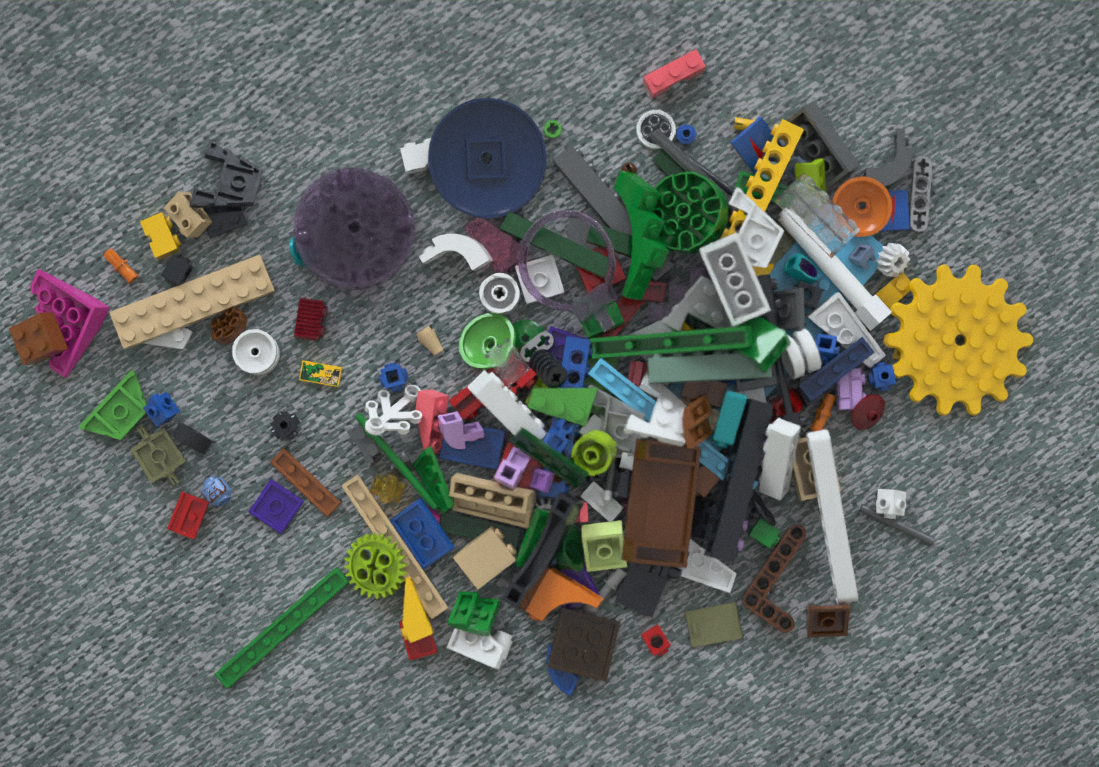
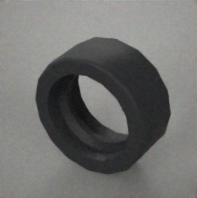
[172,422,213,455]

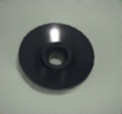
[751,491,776,526]

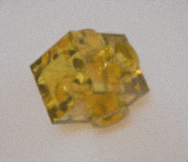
[369,474,406,504]

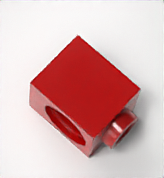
[640,624,671,657]

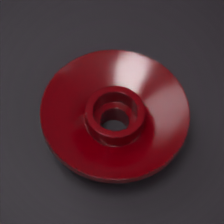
[851,394,885,430]

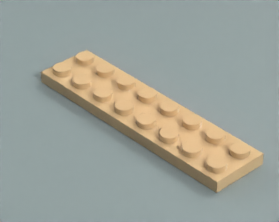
[109,254,275,350]

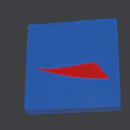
[730,116,783,173]
[879,190,910,232]

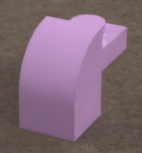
[438,412,484,449]
[494,446,531,490]

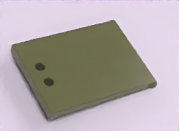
[685,601,743,647]

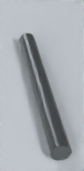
[859,504,935,546]

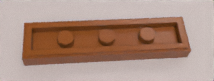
[270,448,341,518]

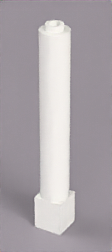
[778,207,892,331]

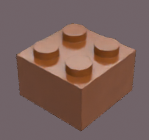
[9,312,68,365]

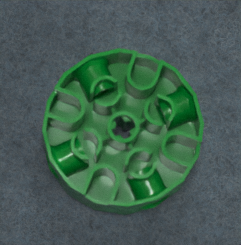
[653,172,729,254]

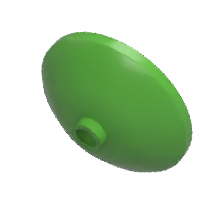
[459,313,516,370]

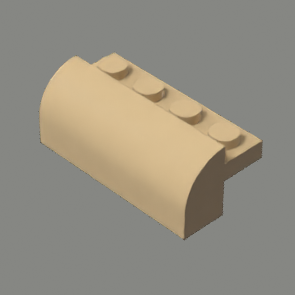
[449,473,536,528]

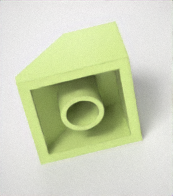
[582,520,627,572]

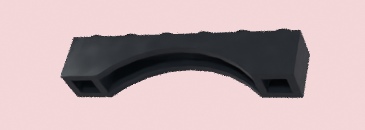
[502,492,584,610]

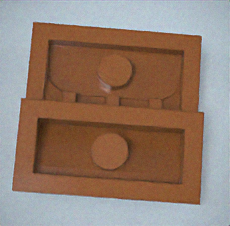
[682,395,713,449]

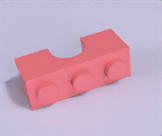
[643,49,706,99]

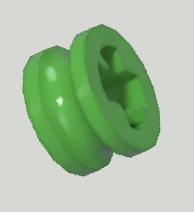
[544,120,562,139]

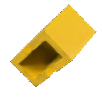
[140,212,181,260]

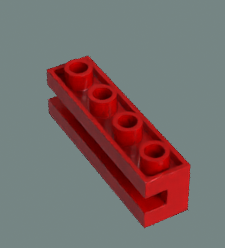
[449,352,526,421]

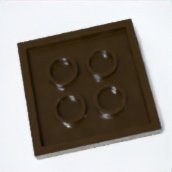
[547,608,620,681]

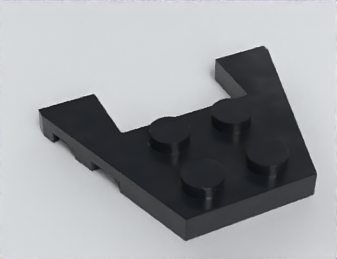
[190,139,263,208]

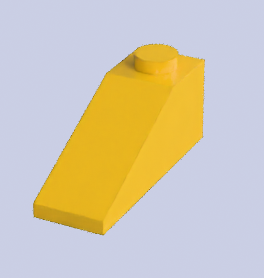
[401,576,434,643]

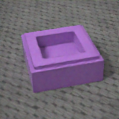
[529,468,554,493]

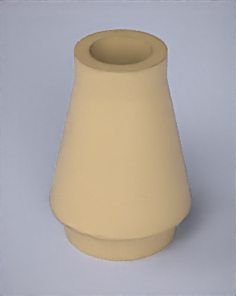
[416,325,443,356]

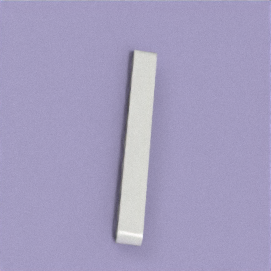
[806,429,858,605]

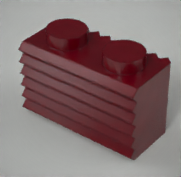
[294,298,328,342]

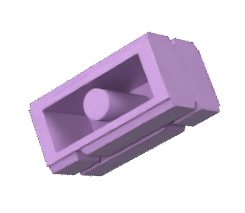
[835,368,866,411]

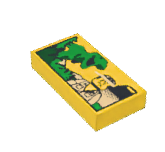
[299,360,342,387]

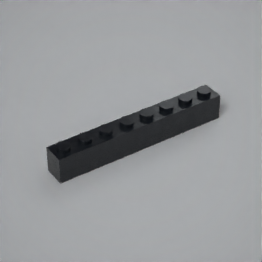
[704,399,773,563]

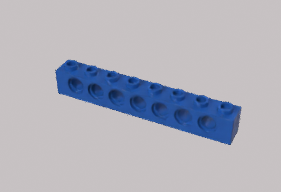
[539,336,593,499]

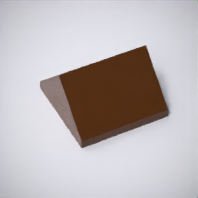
[805,604,850,638]

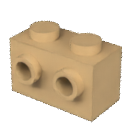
[164,192,213,238]

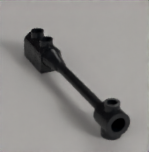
[756,274,807,434]

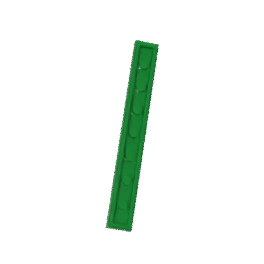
[214,567,350,689]

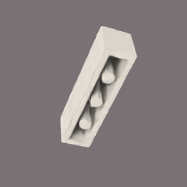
[758,418,800,501]

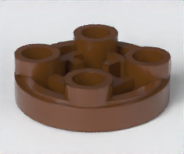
[210,306,247,345]

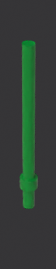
[354,412,439,510]

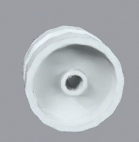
[232,329,280,375]
[781,329,821,380]

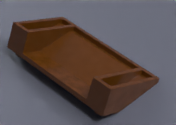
[621,439,701,568]

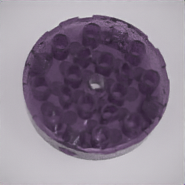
[293,168,415,291]

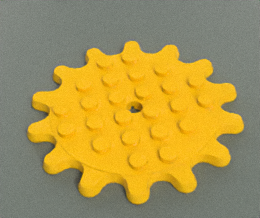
[883,265,1033,416]

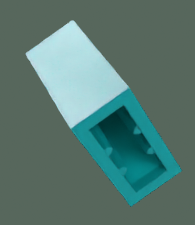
[711,391,747,448]

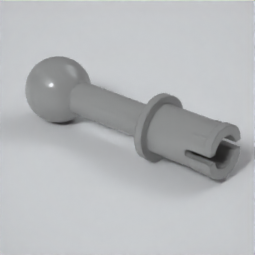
[583,568,627,615]

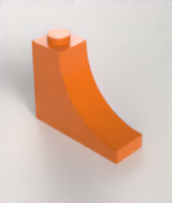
[525,567,604,621]

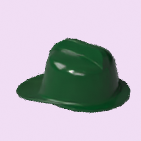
[555,525,584,572]

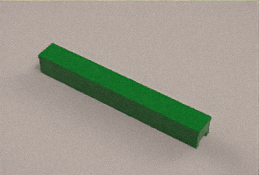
[590,326,753,359]

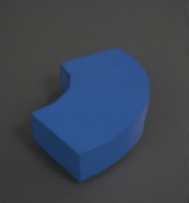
[546,643,579,696]

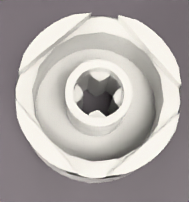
[479,273,520,315]

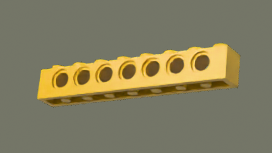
[720,119,804,239]

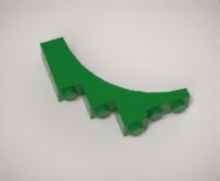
[613,170,669,300]

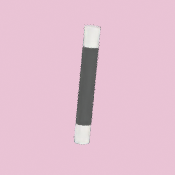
[603,458,617,502]

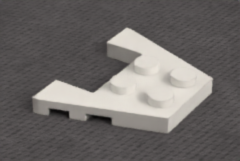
[710,187,784,268]
[624,371,687,447]

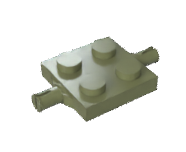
[131,425,187,487]

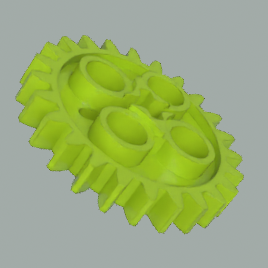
[344,533,408,599]

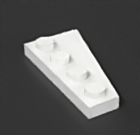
[806,292,886,368]

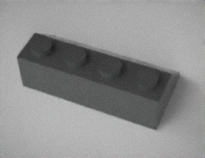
[787,101,860,190]

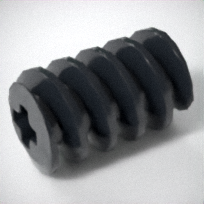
[529,349,568,388]

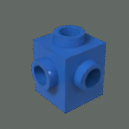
[815,333,840,366]
[379,362,409,393]
[867,362,898,392]
[143,392,180,427]

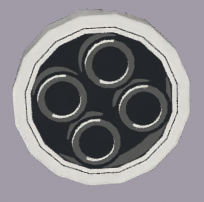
[636,110,675,149]

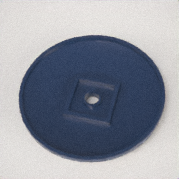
[428,98,547,218]

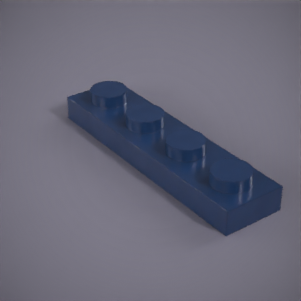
[798,337,875,402]

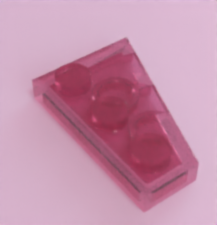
[464,217,530,273]

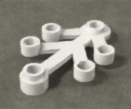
[365,385,422,435]

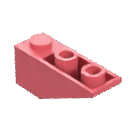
[415,389,449,454]

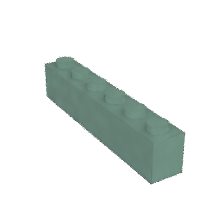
[647,350,772,384]

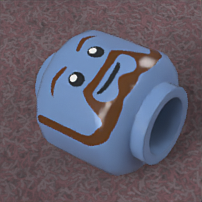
[202,476,232,507]

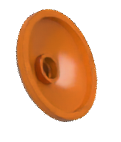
[832,177,892,237]

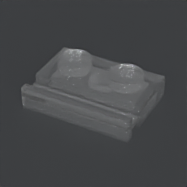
[484,338,530,387]

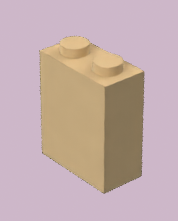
[453,525,517,589]

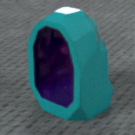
[783,253,819,284]

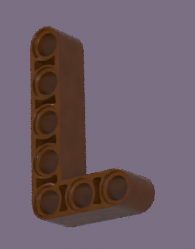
[741,524,806,633]

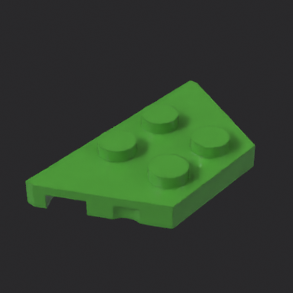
[79,370,147,440]

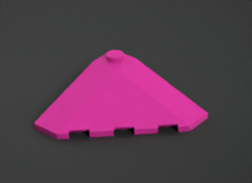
[30,269,110,378]

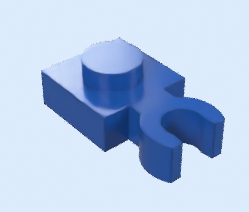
[543,419,574,453]

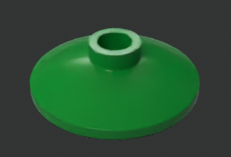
[512,319,545,359]

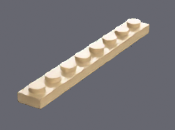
[341,475,449,619]

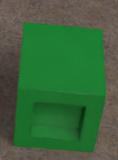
[748,518,781,548]

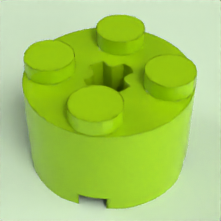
[571,430,617,476]

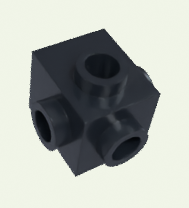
[270,411,301,441]

